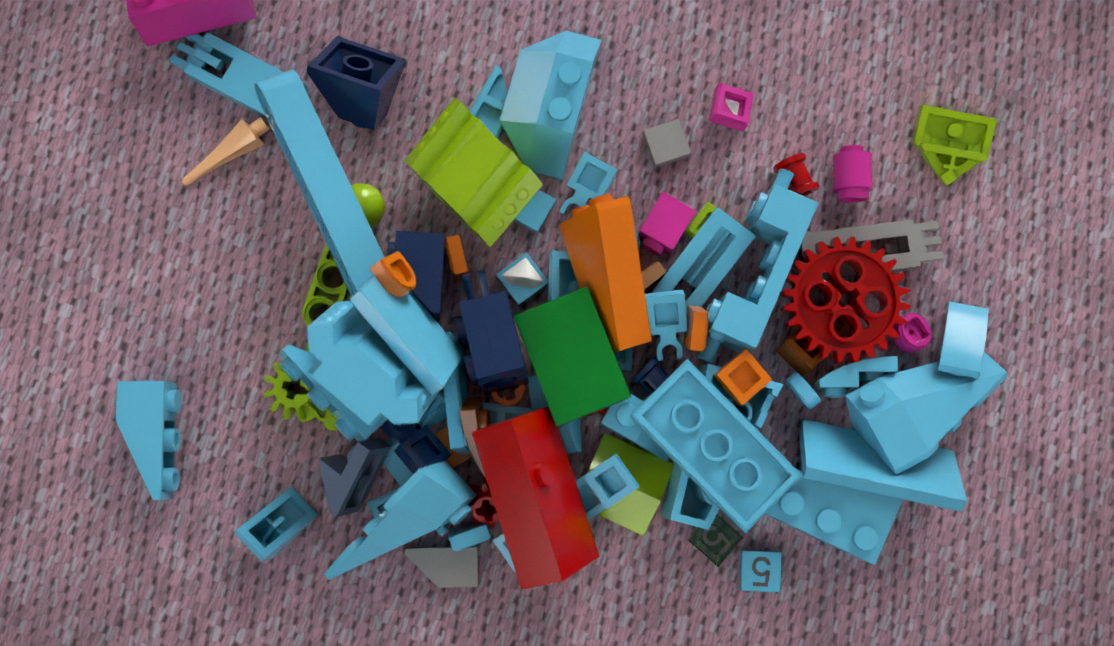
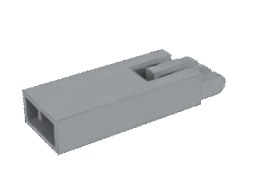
[797,219,945,281]

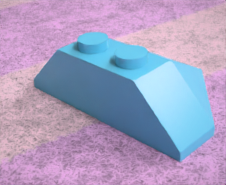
[500,31,602,181]

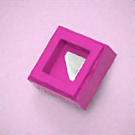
[708,83,754,132]

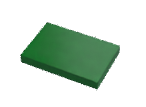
[514,286,632,427]

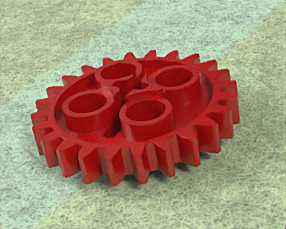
[780,236,911,363]

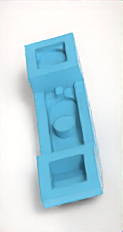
[493,453,639,573]

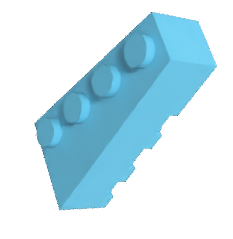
[661,364,784,530]
[764,470,903,565]

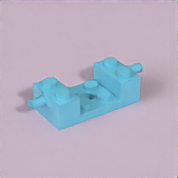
[697,169,818,364]

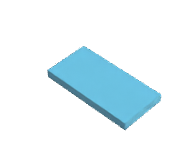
[630,359,802,533]
[799,419,967,512]

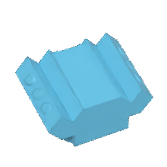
[307,301,439,427]

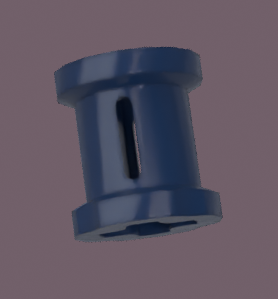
[631,356,669,395]

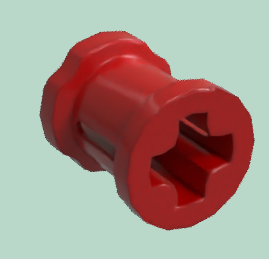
[773,153,820,197]

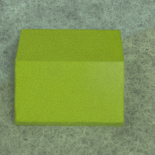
[587,433,673,536]

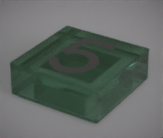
[687,514,744,567]

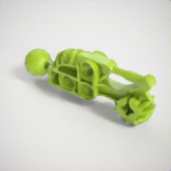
[263,183,385,431]

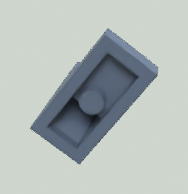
[319,438,392,517]

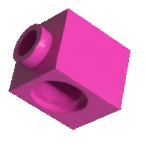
[638,192,696,256]

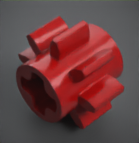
[468,476,499,528]

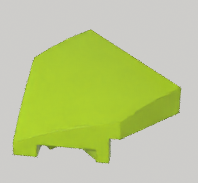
[912,104,997,186]

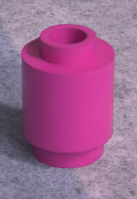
[833,145,873,203]

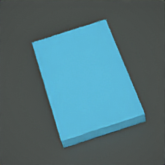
[350,275,464,395]

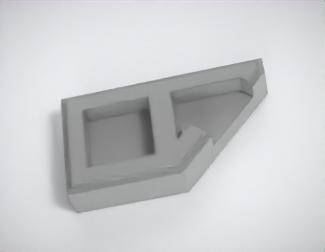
[405,546,479,588]

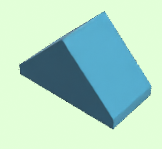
[234,487,318,562]

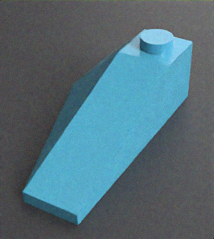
[845,352,1007,475]
[324,460,477,580]

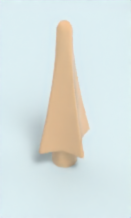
[182,117,271,186]

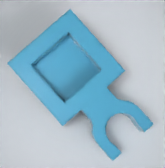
[559,152,618,215]
[645,290,688,361]

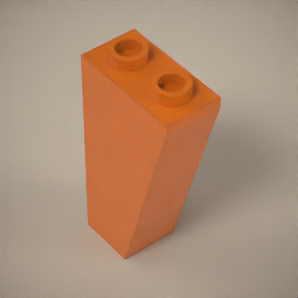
[559,194,652,353]

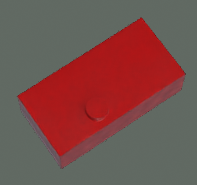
[471,406,600,590]

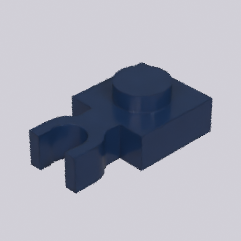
[381,419,452,474]

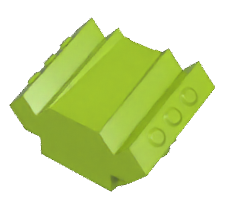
[404,98,543,248]

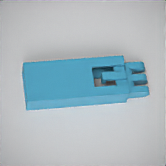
[168,32,310,119]
[651,207,756,337]

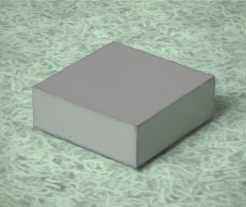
[643,119,691,168]

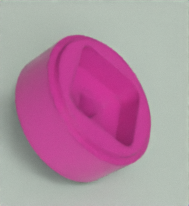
[893,313,932,353]

